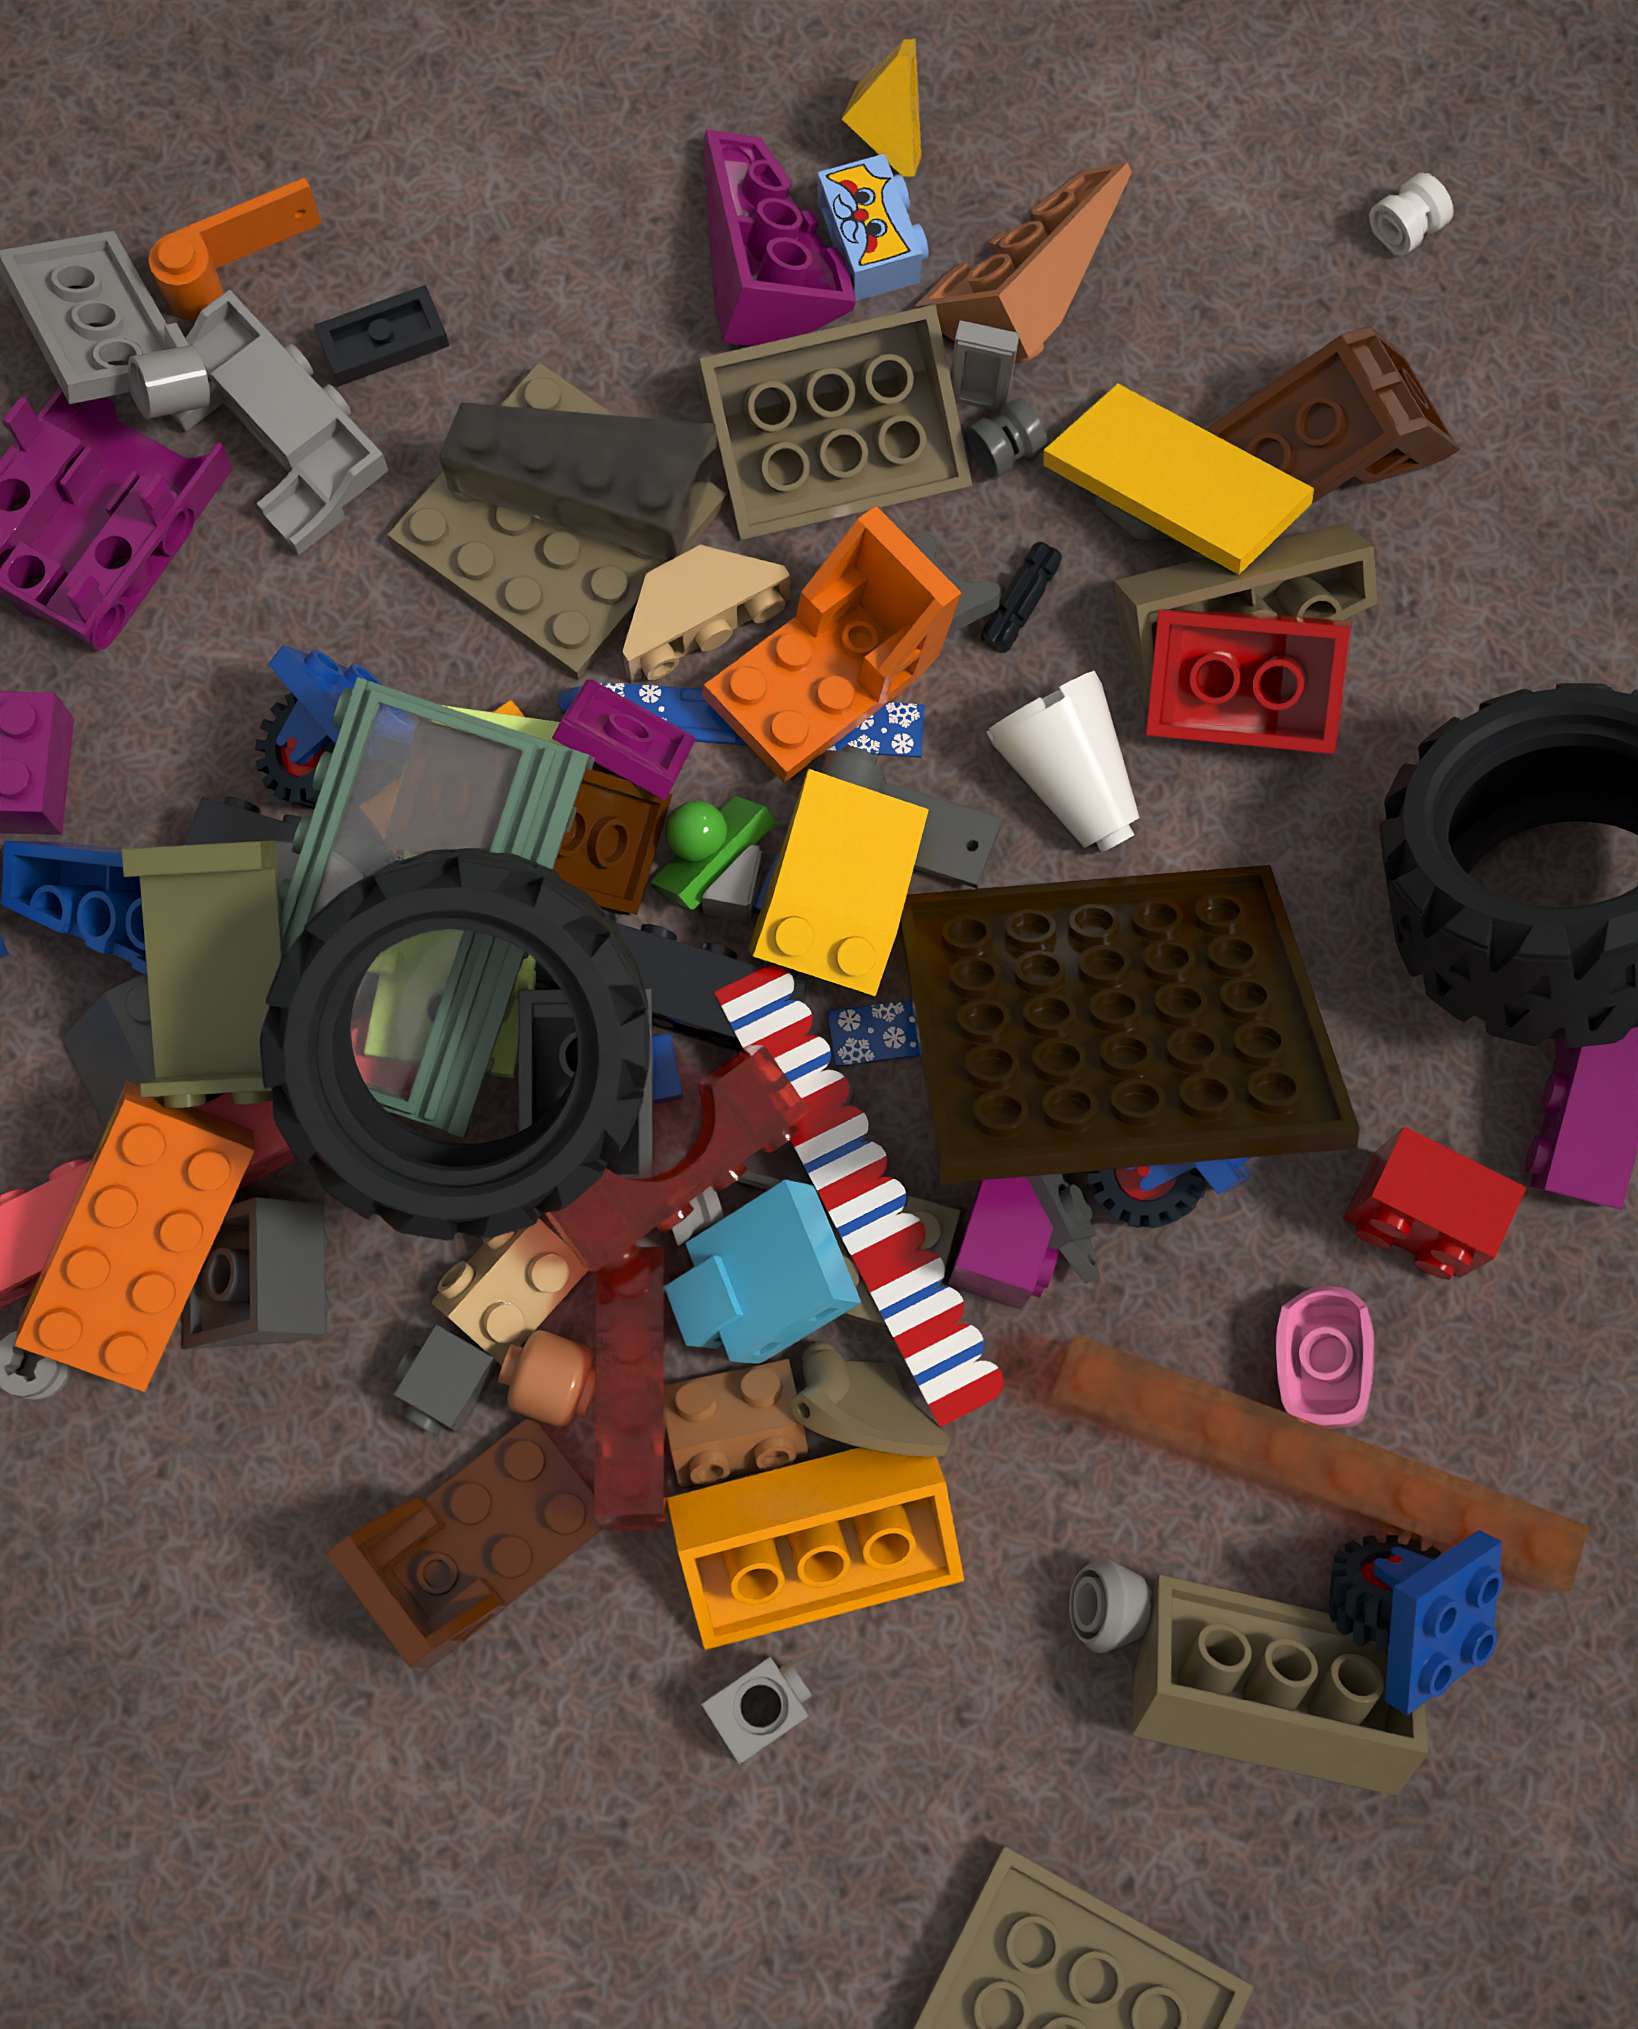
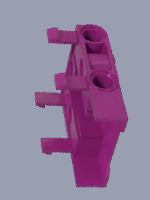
[0,386,233,651]

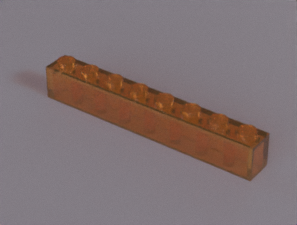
[1045,1334,1589,1594]

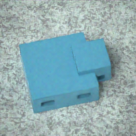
[664,1180,862,1364]

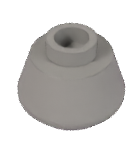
[1069,1558,1153,1653]

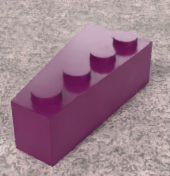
[1526,1027,1638,1210]

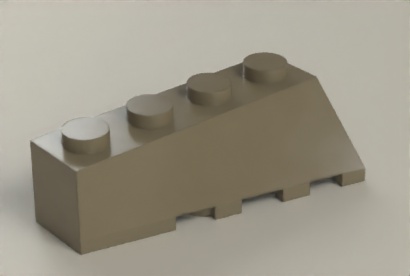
[1114,522,1378,714]

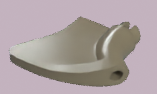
[791,1341,950,1457]

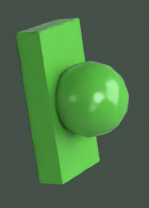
[650,795,777,910]

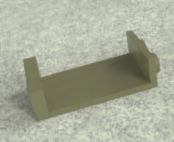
[122,840,284,1108]

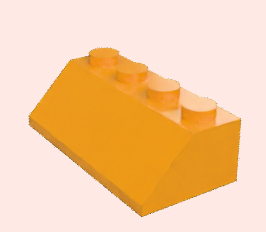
[667,1447,964,1650]

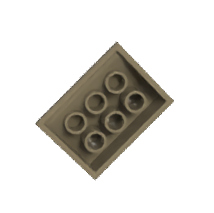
[694,304,972,540]

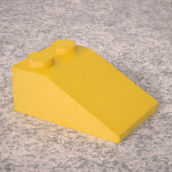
[748,769,929,996]

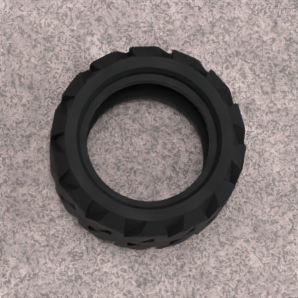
[1379,683,1638,1048]
[259,848,650,1241]

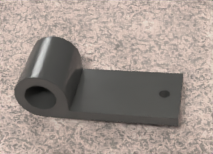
[820,746,1003,889]

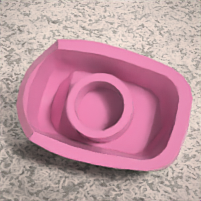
[1276,1286,1374,1429]

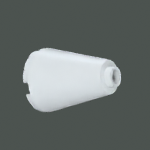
[986,671,1140,853]

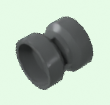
[964,397,1048,480]

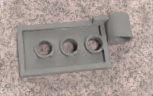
[0,231,210,419]

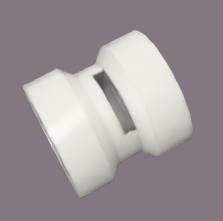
[1369,172,1453,256]

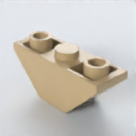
[622,545,790,683]

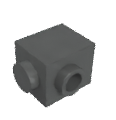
[394,1325,500,1436]

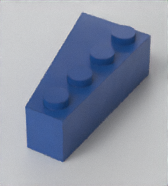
[1,841,147,975]

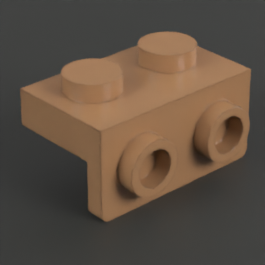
[660,1359,809,1487]

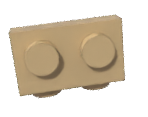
[432,1218,591,1366]

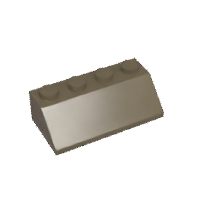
[1132,1574,1428,1796]

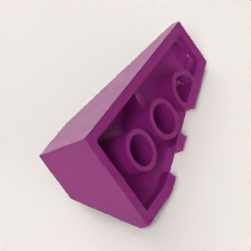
[703,129,856,347]

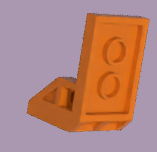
[702,505,962,783]

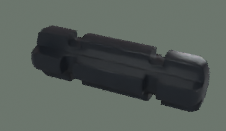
[981,542,1062,653]

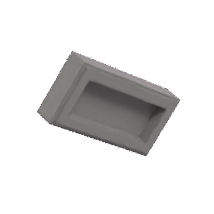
[950,320,1020,411]

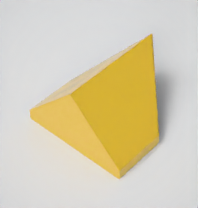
[842,39,921,177]

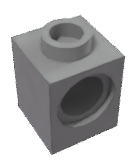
[701,1657,812,1764]

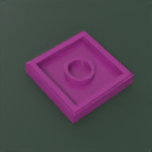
[552,679,696,800]

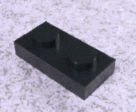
[314,285,449,386]

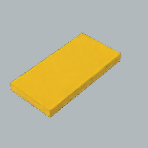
[1043,384,1314,575]

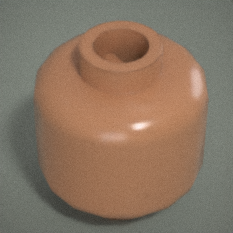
[498,1330,602,1427]

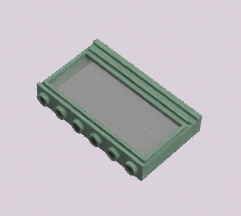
[279,677,595,1138]

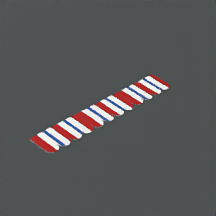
[714,965,1004,1427]

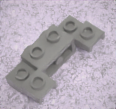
[170,289,389,555]

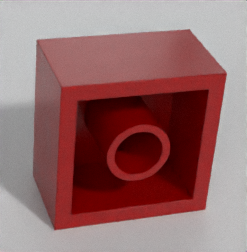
[1343,1126,1527,1280]

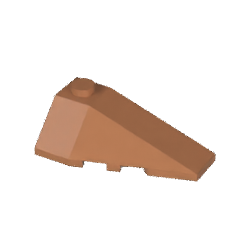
[914,162,1132,363]

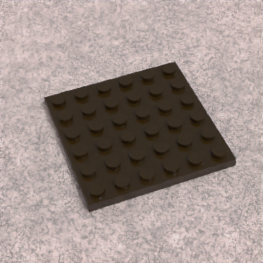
[899,865,1360,1184]

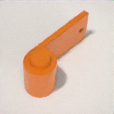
[148,177,322,321]

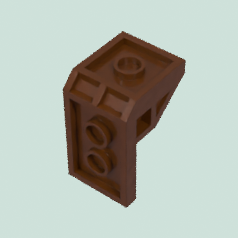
[1205,325,1460,505]
[384,718,672,915]
[325,1417,614,1668]

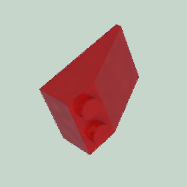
[1146,610,1353,754]

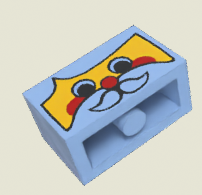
[817,154,928,301]

